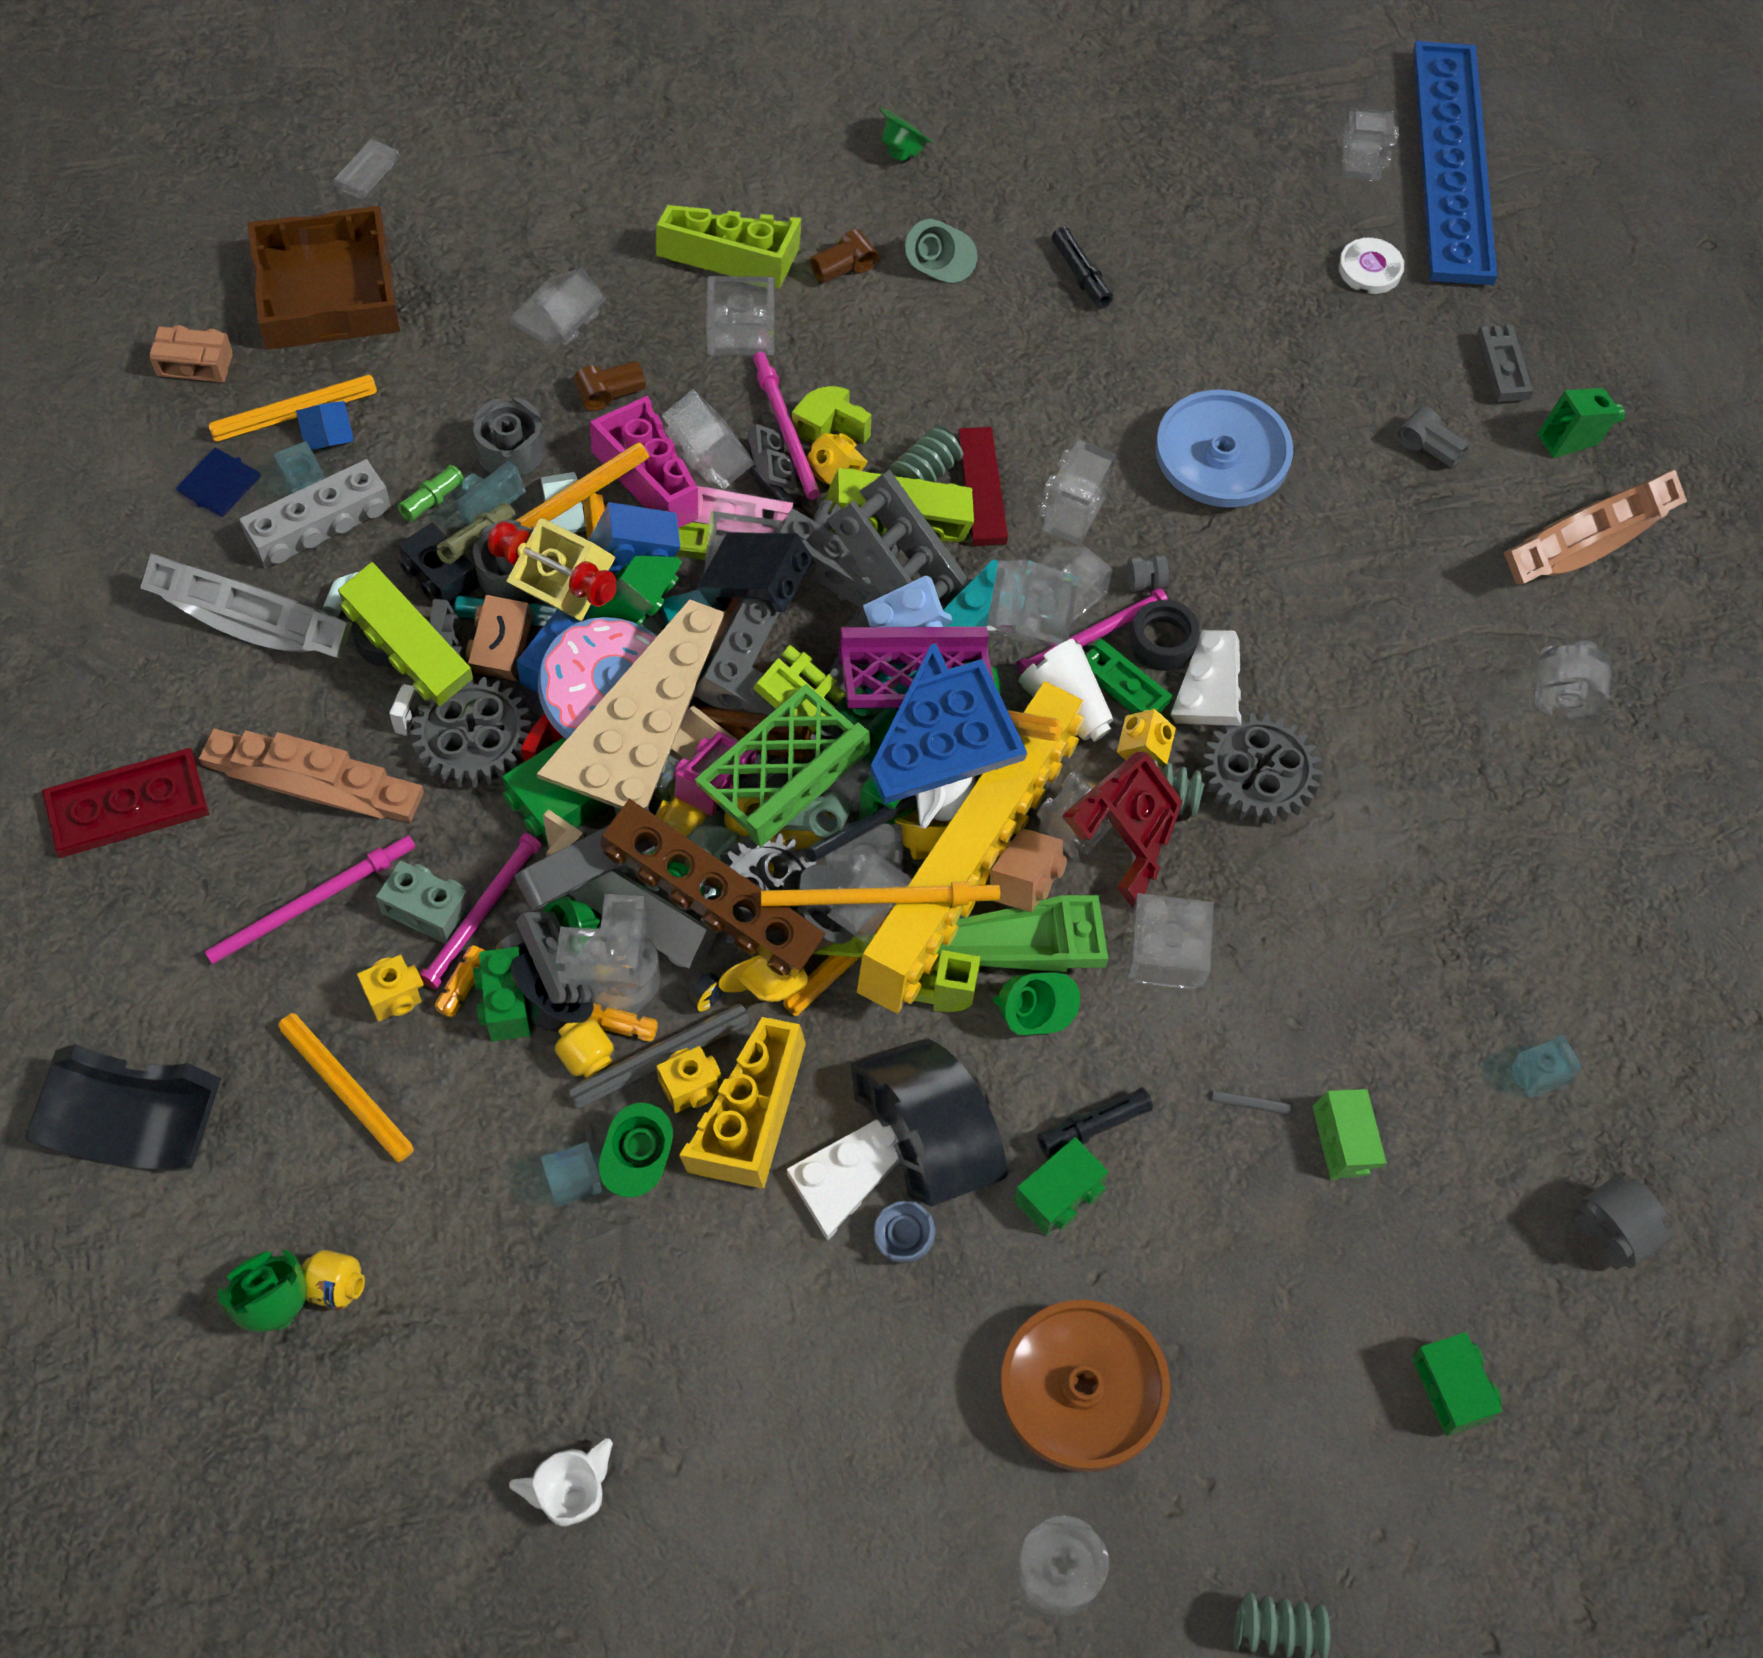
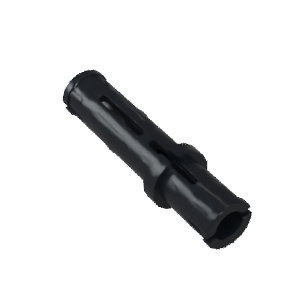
[1051,226,1114,309]
[1037,1087,1153,1157]

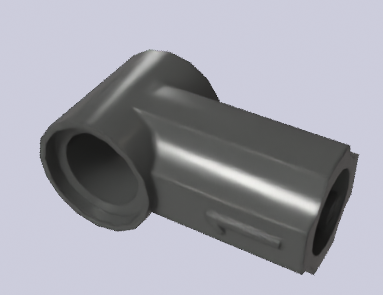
[1397,406,1470,468]

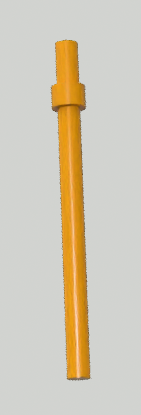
[761,881,1000,907]

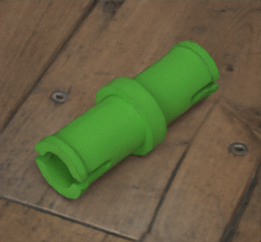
[398,465,464,522]

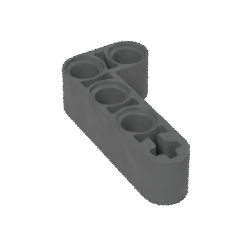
[514,807,656,911]

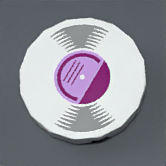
[1339,237,1404,294]

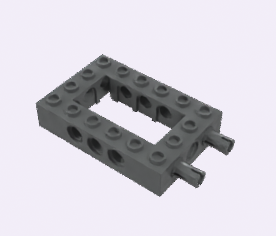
[693,500,901,763]

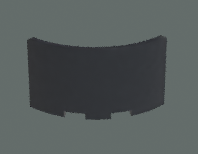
[851,1039,1008,1207]
[25,1044,221,1171]

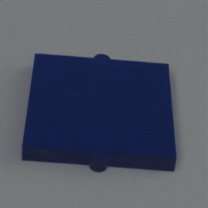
[176,447,261,517]

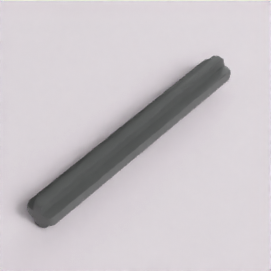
[568,1004,749,1108]

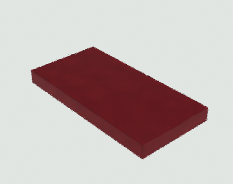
[42,747,210,858]

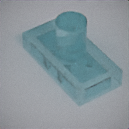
[456,461,526,526]

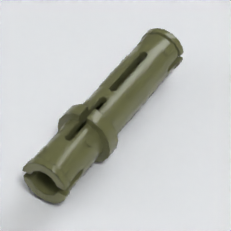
[437,503,515,564]

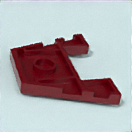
[1062,751,1182,911]

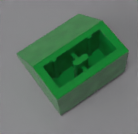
[586,556,683,625]

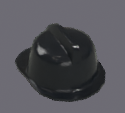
[511,954,594,1033]

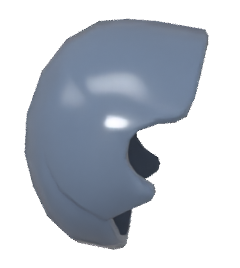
[874,1201,936,1263]

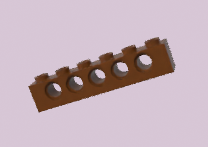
[600,798,826,979]

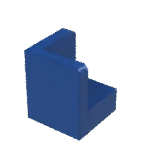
[296,401,354,451]

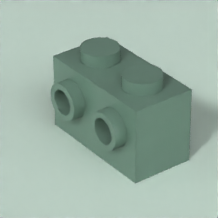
[376,860,471,944]

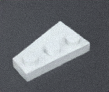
[1170,630,1241,726]
[787,1119,900,1241]

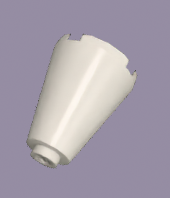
[1018,639,1113,742]

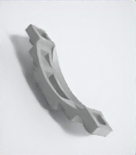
[140,554,352,658]

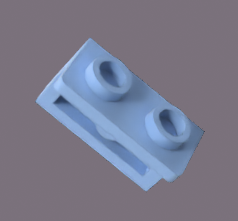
[863,575,953,627]

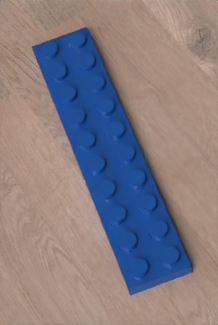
[1413,41,1497,285]

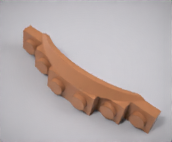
[1504,470,1687,585]
[199,729,424,824]

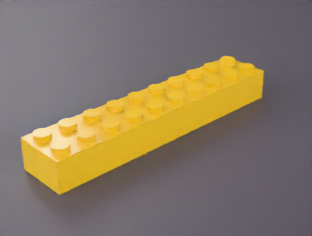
[857,681,1085,1014]

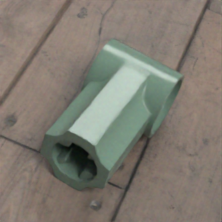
[782,791,851,838]

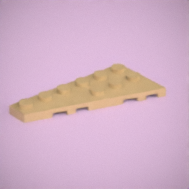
[537,599,724,809]

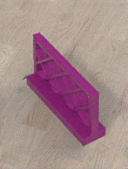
[838,627,995,708]

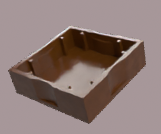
[247,205,400,350]

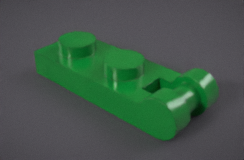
[1085,639,1173,714]

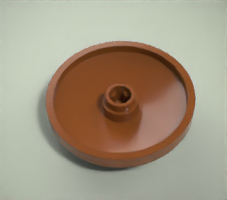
[1000,1300,1170,1472]

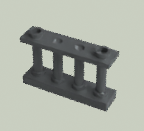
[826,469,970,606]

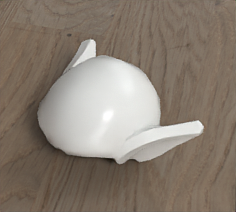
[916,776,976,828]
[509,1438,613,1527]

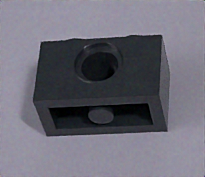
[398,522,480,606]

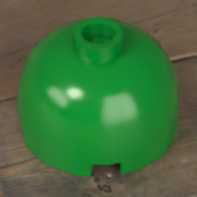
[217,1250,307,1333]

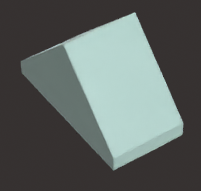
[540,472,586,533]

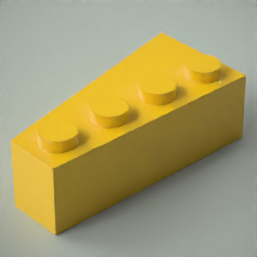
[679,1017,806,1189]

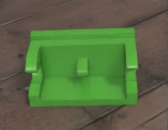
[1312,1089,1387,1180]

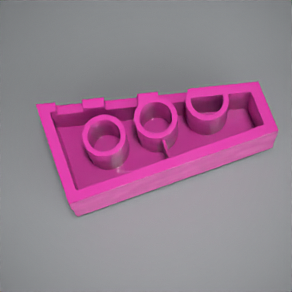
[590,395,698,528]

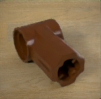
[810,229,879,283]
[573,360,646,411]

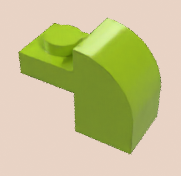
[792,386,872,445]
[914,950,980,1012]

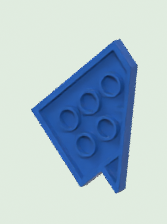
[870,643,1027,804]

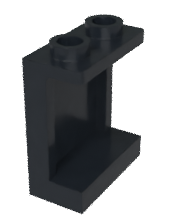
[697,532,812,612]

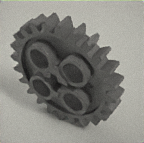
[410,677,532,788]
[1201,713,1322,825]
[707,833,817,957]

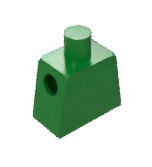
[1537,388,1625,458]

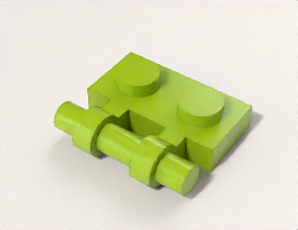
[752,645,846,736]

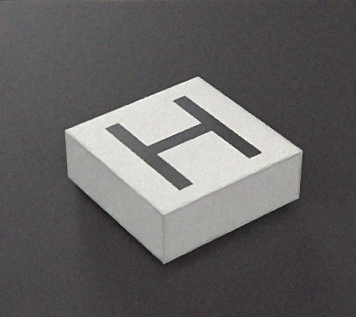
[389,684,420,736]

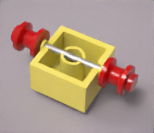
[488,517,616,621]

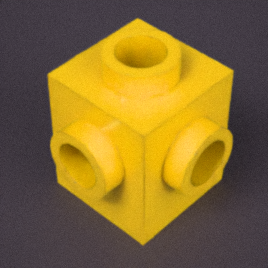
[806,433,868,485]
[1117,709,1176,767]
[357,954,424,1022]
[656,1046,721,1114]

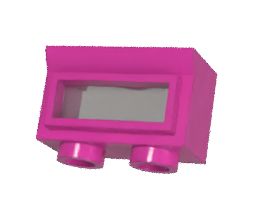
[674,731,756,816]

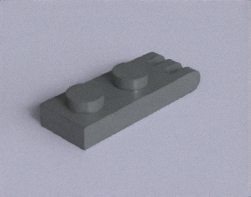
[1478,324,1533,402]
[515,912,591,1004]

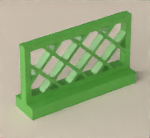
[695,684,871,848]

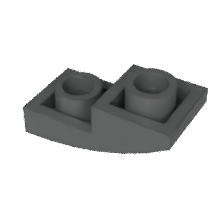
[748,424,797,490]
[430,599,465,661]

